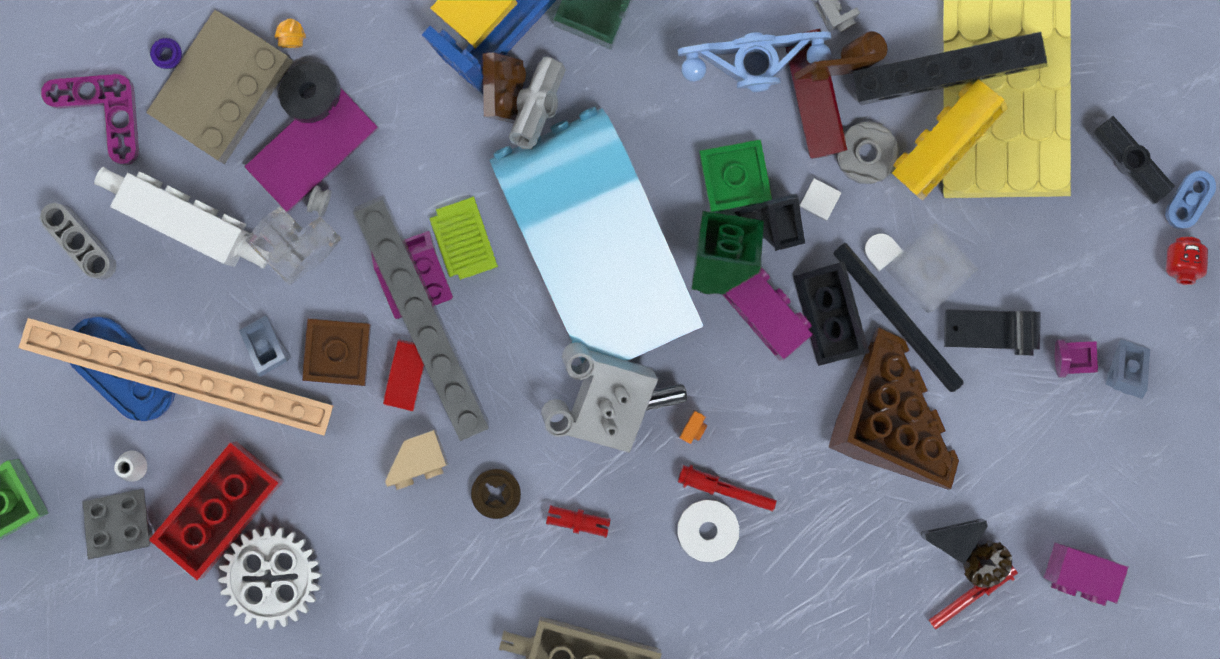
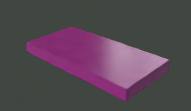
[244,89,379,213]

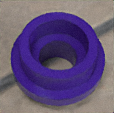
[150,38,182,69]

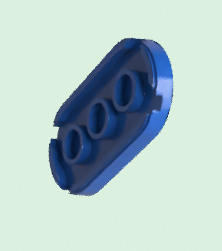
[70,317,175,421]

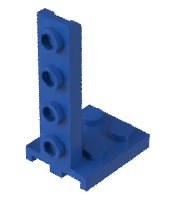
[422,0,557,96]

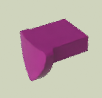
[1055,340,1098,378]

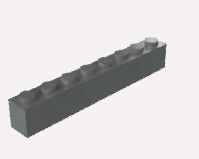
[353,195,489,441]

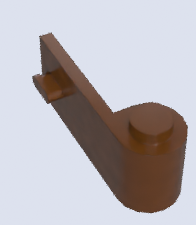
[794,31,888,82]

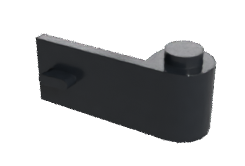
[944,309,1041,356]

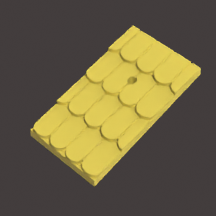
[943,0,1071,198]

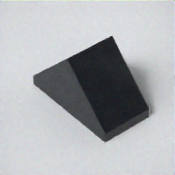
[921,518,988,564]

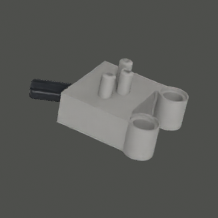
[541,342,687,453]

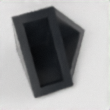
[733,193,805,251]

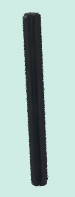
[833,243,964,392]

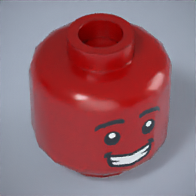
[1166,237,1208,285]

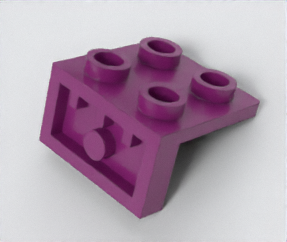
[371,231,453,319]

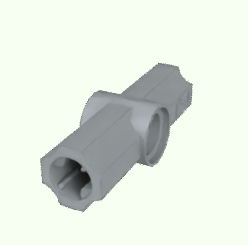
[509,57,566,149]

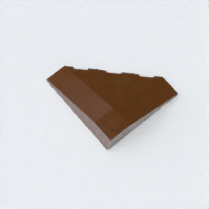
[828,328,959,490]

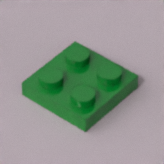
[699,139,772,212]

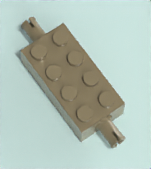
[499,616,662,659]

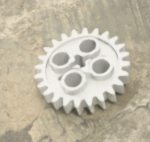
[218,526,322,629]

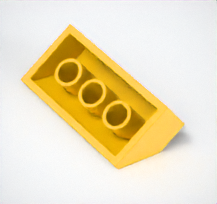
[892,79,1008,201]

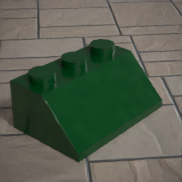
[691,211,764,295]

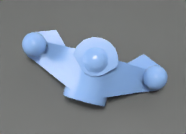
[677,32,832,92]

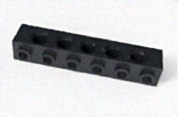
[852,32,1047,105]

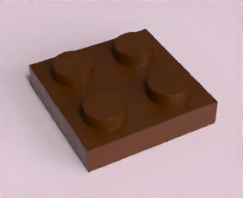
[483,53,526,123]
[302,318,371,386]

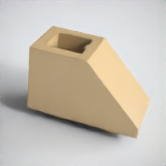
[385,430,449,490]

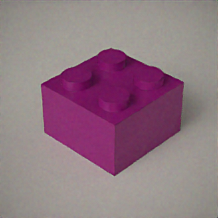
[1043,543,1129,606]

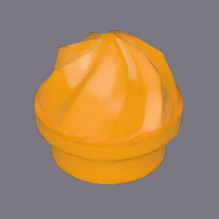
[275,18,306,48]

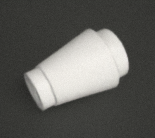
[114,451,147,482]

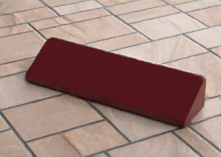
[785,28,848,159]

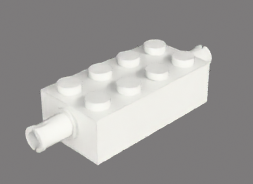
[94,167,272,269]

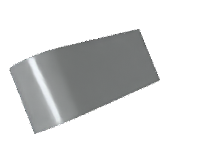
[40,203,117,280]

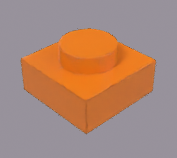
[679,410,708,444]

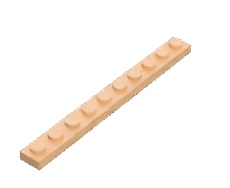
[19,318,334,436]

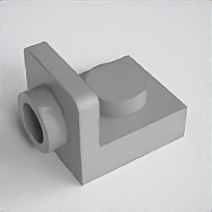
[812,0,860,32]

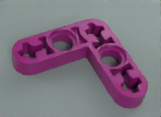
[41,74,139,165]

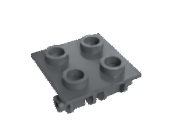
[83,488,153,560]

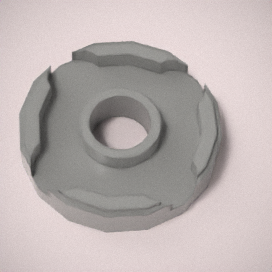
[836,122,899,184]

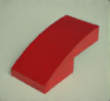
[383,339,425,411]

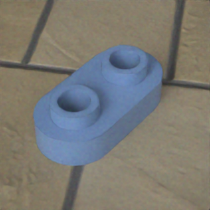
[1165,171,1216,229]

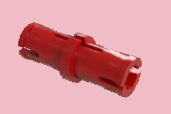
[546,505,611,538]

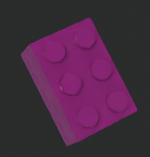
[723,267,813,360]

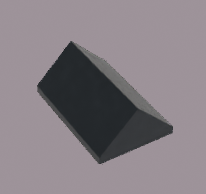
[794,262,870,366]

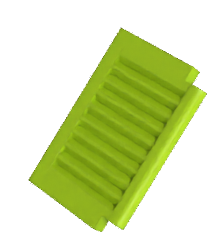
[429,197,498,280]

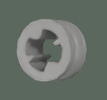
[307,185,332,217]

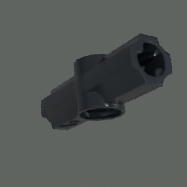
[1092,116,1175,204]

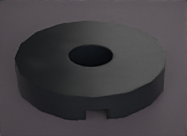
[279,62,341,123]

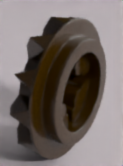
[471,469,521,519]
[962,539,1013,588]

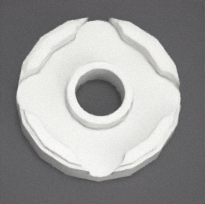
[677,500,739,562]

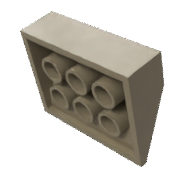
[146,10,293,164]

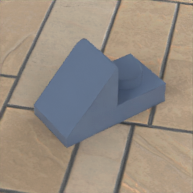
[239,315,291,377]
[1106,339,1150,399]

